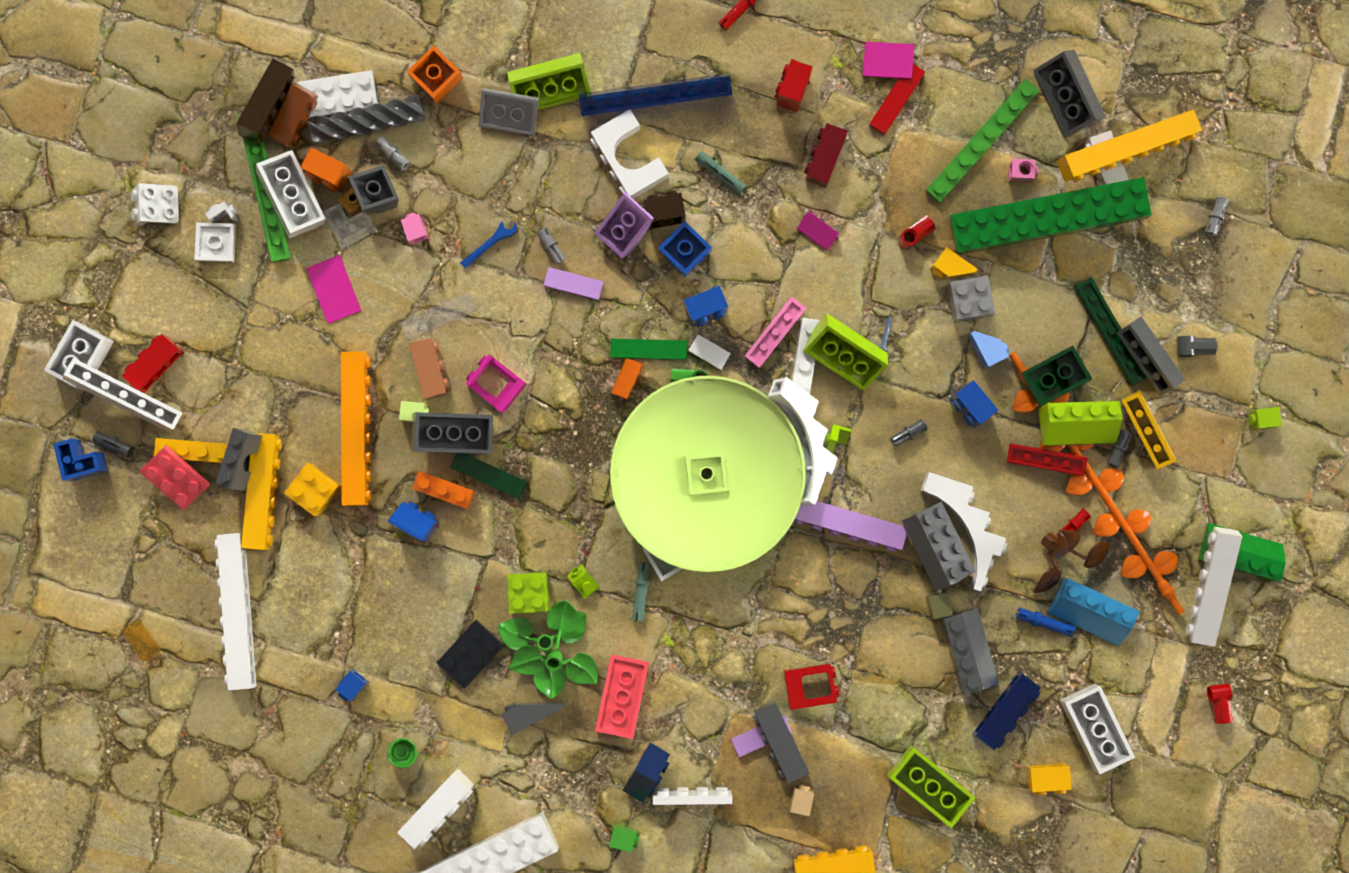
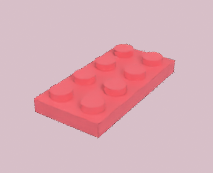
[595,654,649,739]

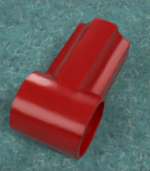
[898,216,936,249]
[1207,683,1233,724]

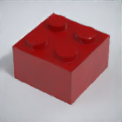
[774,59,813,112]

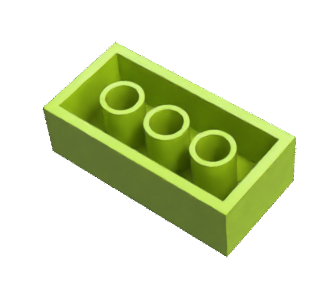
[887,745,976,829]

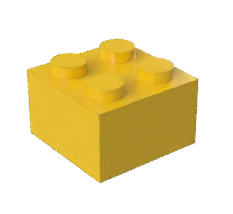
[284,462,342,517]

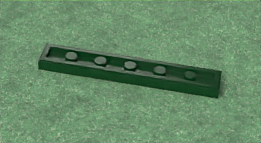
[1074,277,1147,386]

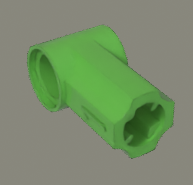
[671,368,708,383]

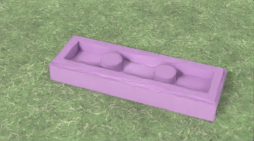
[544,267,604,300]
[731,715,792,757]

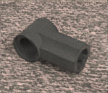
[1177,336,1218,357]

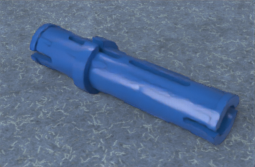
[1015,607,1075,637]

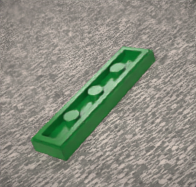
[610,338,687,360]

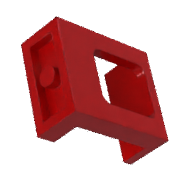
[783,662,839,710]

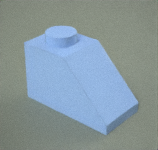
[968,331,1009,369]

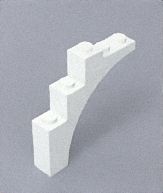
[768,377,838,506]
[921,472,1007,591]

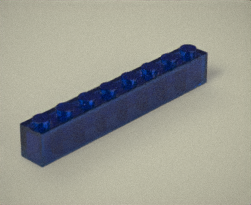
[579,73,732,116]

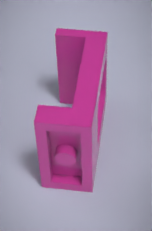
[465,354,527,414]

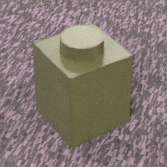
[926,589,953,619]

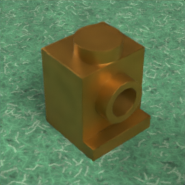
[337,188,362,217]

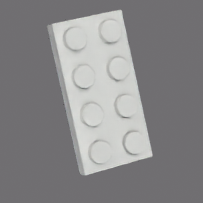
[298,70,378,120]
[653,787,732,805]

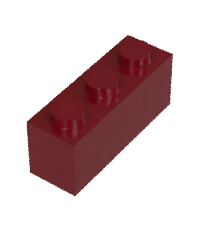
[804,123,848,188]

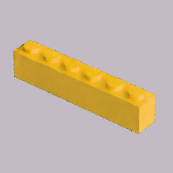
[241,433,282,550]

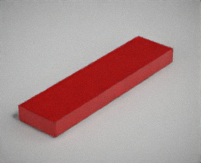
[869,64,926,136]
[1006,443,1088,476]

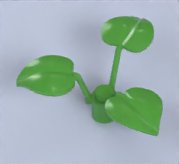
[509,600,598,685]
[498,611,586,699]

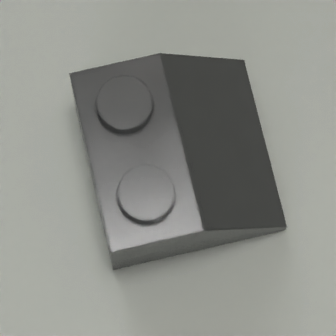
[348,165,399,213]

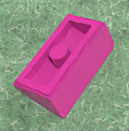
[796,211,839,251]

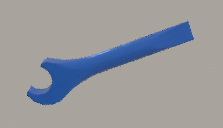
[460,222,517,269]

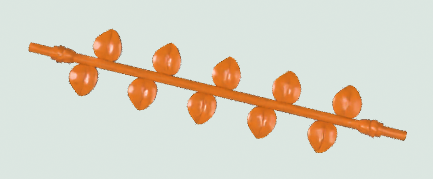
[1009,352,1185,615]

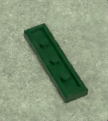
[450,453,528,499]

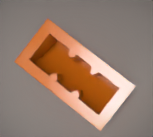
[610,358,643,401]

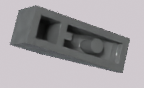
[501,702,565,735]

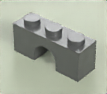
[216,428,262,491]

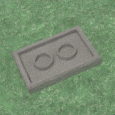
[478,88,539,136]

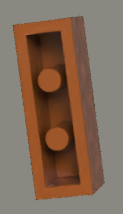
[268,84,318,147]

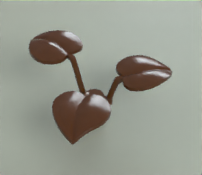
[1033,530,1110,593]

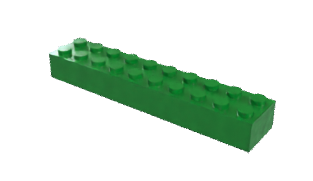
[949,177,1152,255]

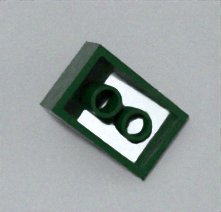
[1021,346,1092,407]

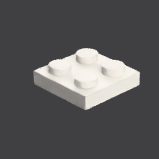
[194,222,236,262]

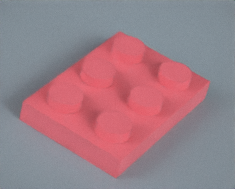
[139,445,210,510]

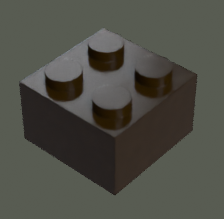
[643,191,686,230]

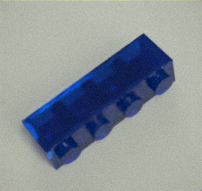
[972,672,1041,750]

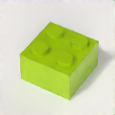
[507,572,550,614]

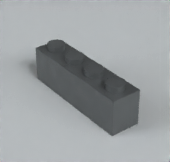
[1117,316,1185,396]
[752,700,810,783]

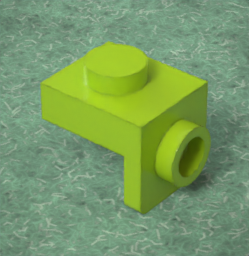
[823,424,851,454]
[567,564,600,599]

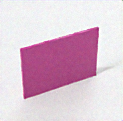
[862,42,915,79]

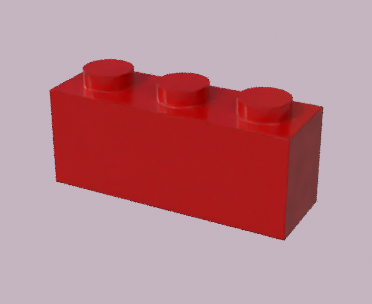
[122,334,184,393]

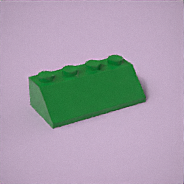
[1198,523,1286,582]

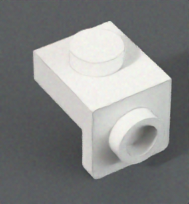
[205,201,239,223]

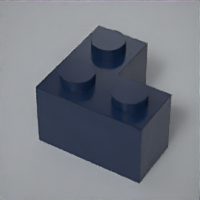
[622,743,670,803]

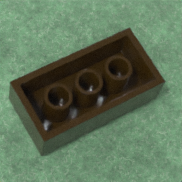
[237,58,296,145]

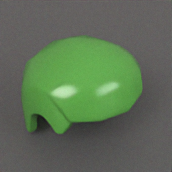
[387,738,418,768]

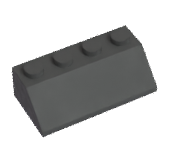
[1033,50,1106,138]
[940,608,999,695]

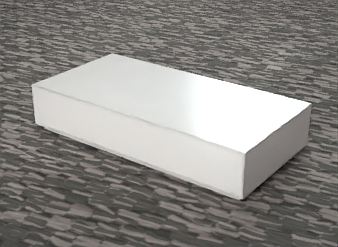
[688,335,731,370]

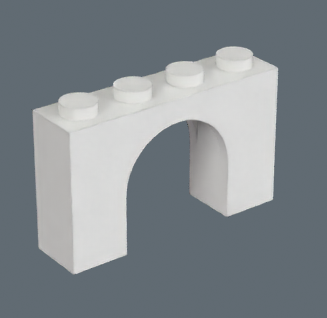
[590,109,669,199]

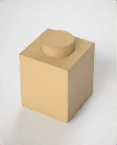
[789,784,814,816]

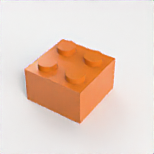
[407,45,463,104]
[300,147,353,193]

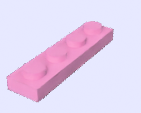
[744,297,806,368]

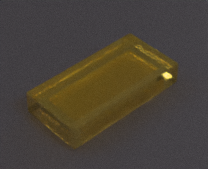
[122,619,161,662]

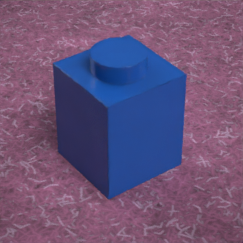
[335,669,369,701]

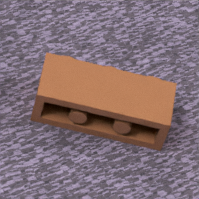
[409,338,450,401]

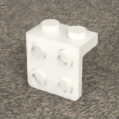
[131,183,179,226]

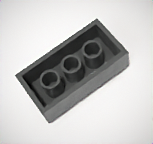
[411,412,493,454]
[902,501,976,591]

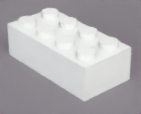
[255,150,326,239]
[1059,684,1135,774]
[397,769,474,849]

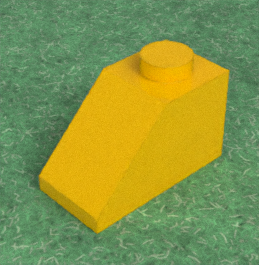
[930,247,978,280]

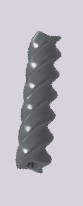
[307,95,426,144]

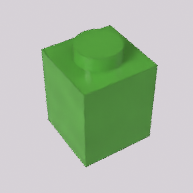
[609,824,640,853]

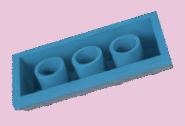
[1047,578,1140,646]

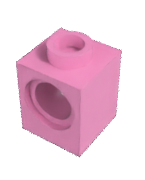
[1008,159,1038,183]
[401,213,429,245]

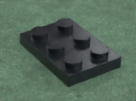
[436,619,505,689]

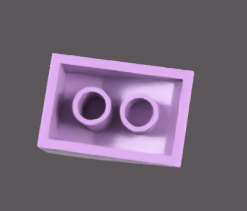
[595,192,654,259]

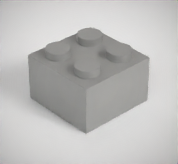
[947,276,995,323]

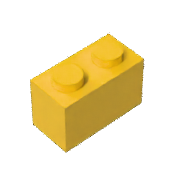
[1026,763,1072,795]

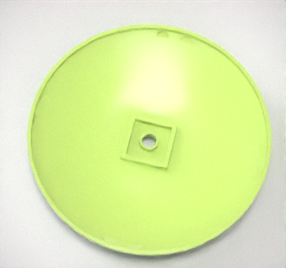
[610,376,806,572]

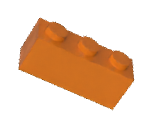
[412,471,476,509]

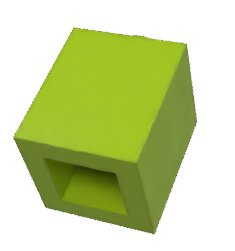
[1248,407,1282,430]

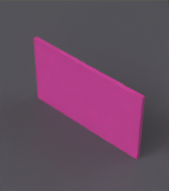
[306,255,362,324]

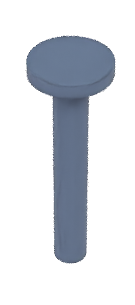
[879,317,892,352]

